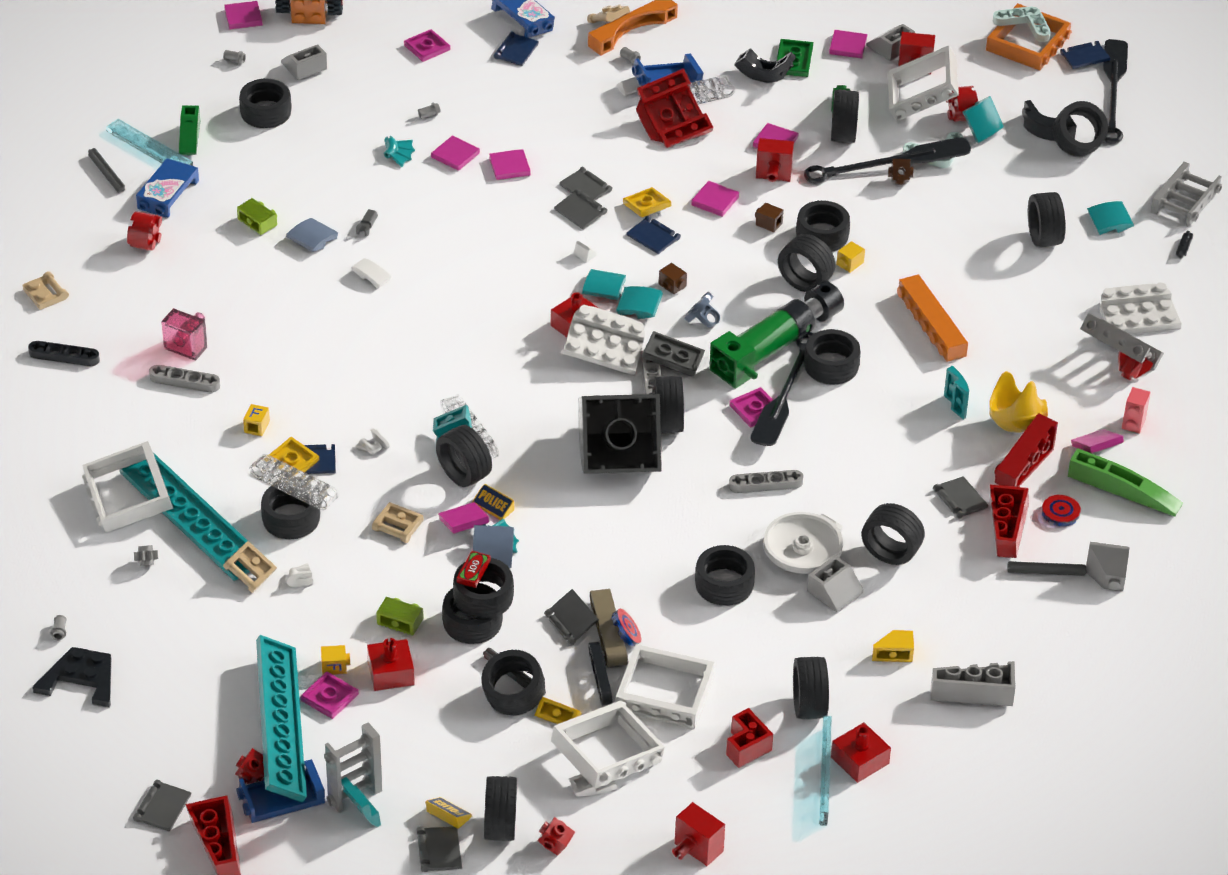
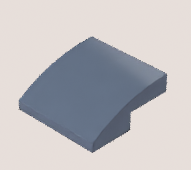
[286,218,339,252]
[473,525,514,568]

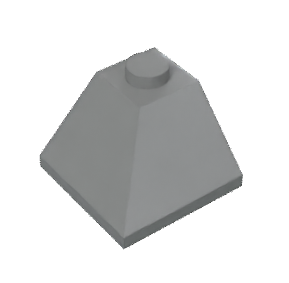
[1086,541,1130,591]

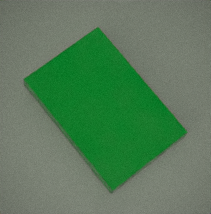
[776,39,814,77]

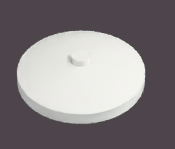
[763,511,843,574]

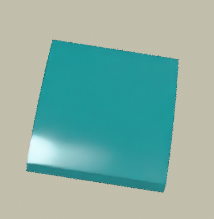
[962,96,1004,143]
[1087,201,1134,235]
[582,269,626,300]
[616,286,663,319]
[943,365,970,420]
[433,405,472,442]
[341,777,381,827]

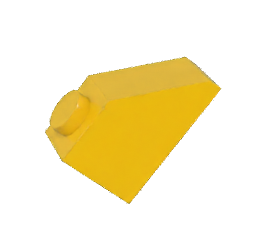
[872,630,914,662]

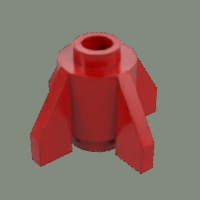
[1118,351,1154,381]

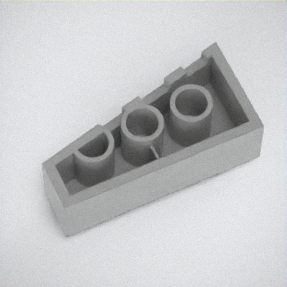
[930,661,1016,706]

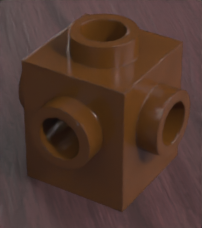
[888,159,914,185]

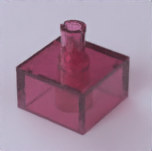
[161,308,208,361]

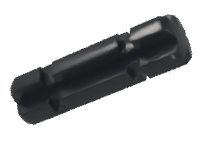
[1176,230,1194,258]

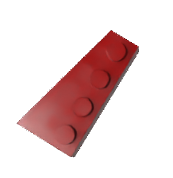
[994,413,1058,487]
[990,484,1029,558]
[185,795,241,875]

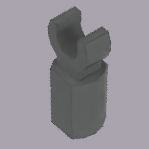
[356,209,378,237]

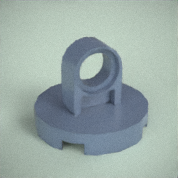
[684,291,720,328]

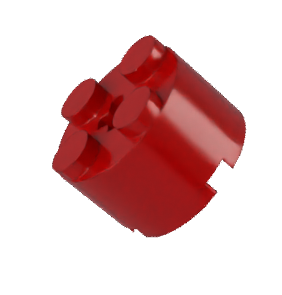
[946,86,978,122]
[127,211,162,251]

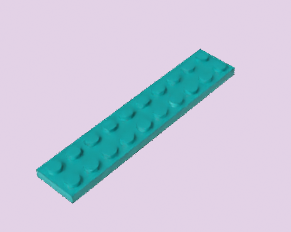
[119,452,250,581]
[256,635,307,802]

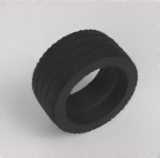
[239,78,292,128]
[831,90,859,143]
[1052,101,1108,157]
[1027,192,1066,247]
[796,200,850,252]
[777,234,836,292]
[804,329,861,385]
[654,376,684,433]
[436,425,492,487]
[261,480,321,540]
[861,503,925,565]
[695,545,755,606]
[453,558,514,619]
[442,583,503,644]
[481,649,545,716]
[793,656,829,719]
[484,776,517,841]

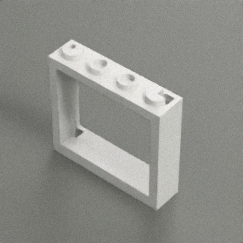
[888,45,959,121]
[82,441,173,533]
[615,644,715,729]
[551,700,665,789]

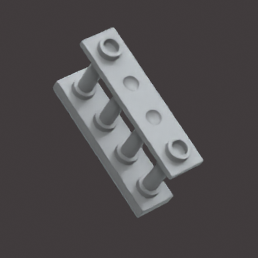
[1150,161,1223,227]
[1080,313,1164,369]
[324,722,383,813]

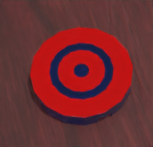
[1041,495,1081,527]
[612,608,642,646]

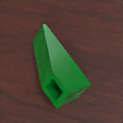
[179,105,201,155]

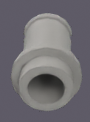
[620,47,641,64]
[223,49,246,64]
[417,102,441,119]
[50,615,67,641]

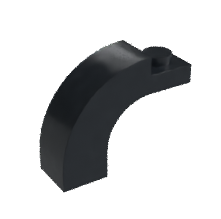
[734,48,796,83]
[1022,100,1077,141]

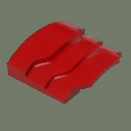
[636,69,714,148]

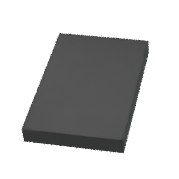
[641,331,705,377]

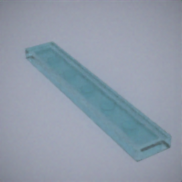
[106,118,193,166]
[819,715,832,826]

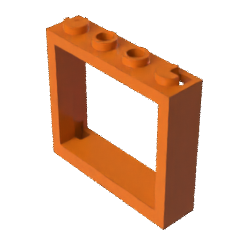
[986,3,1072,71]

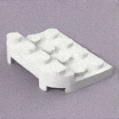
[1099,282,1182,334]
[563,305,645,375]

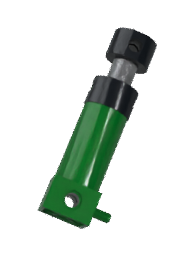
[709,281,844,389]

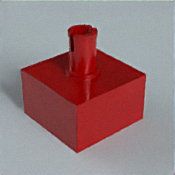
[898,32,936,74]
[755,138,794,182]
[550,292,600,337]
[367,638,415,691]
[830,722,891,783]
[672,802,726,866]

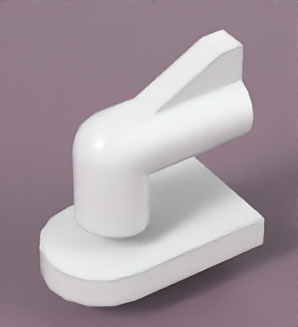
[355,428,390,454]
[286,563,313,587]

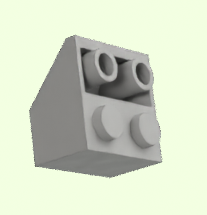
[866,24,915,61]
[281,44,327,80]
[807,555,864,612]

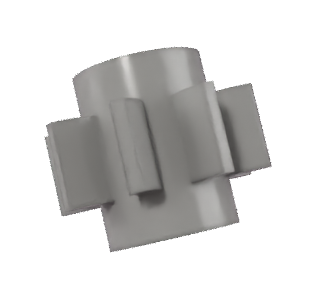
[133,545,159,566]

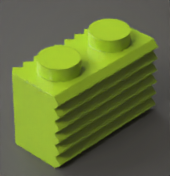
[237,197,278,236]
[376,596,424,636]

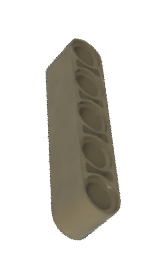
[589,588,628,668]

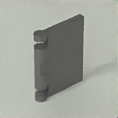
[559,166,613,200]
[554,188,608,230]
[932,476,989,519]
[544,589,599,645]
[133,779,192,832]
[416,826,462,872]

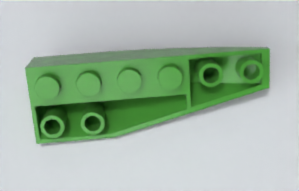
[1067,448,1183,517]

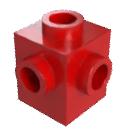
[235,748,264,784]
[537,817,575,856]

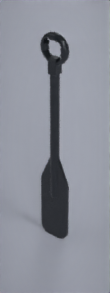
[1103,39,1128,144]
[804,137,971,184]
[750,332,814,446]

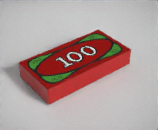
[457,551,491,588]

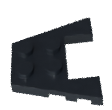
[32,647,112,708]

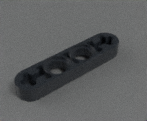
[28,341,100,366]
[588,641,613,706]

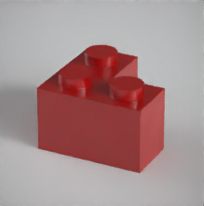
[726,708,774,768]

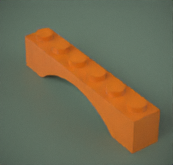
[588,0,678,56]

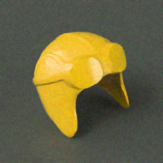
[989,371,1048,433]

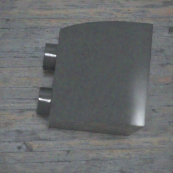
[578,394,662,474]

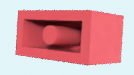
[1121,387,1151,434]

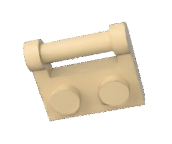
[587,4,630,24]
[22,271,69,310]
[372,502,424,543]
[223,541,277,593]

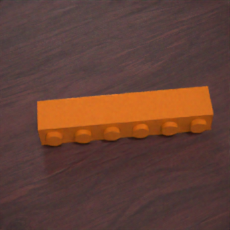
[897,274,968,362]

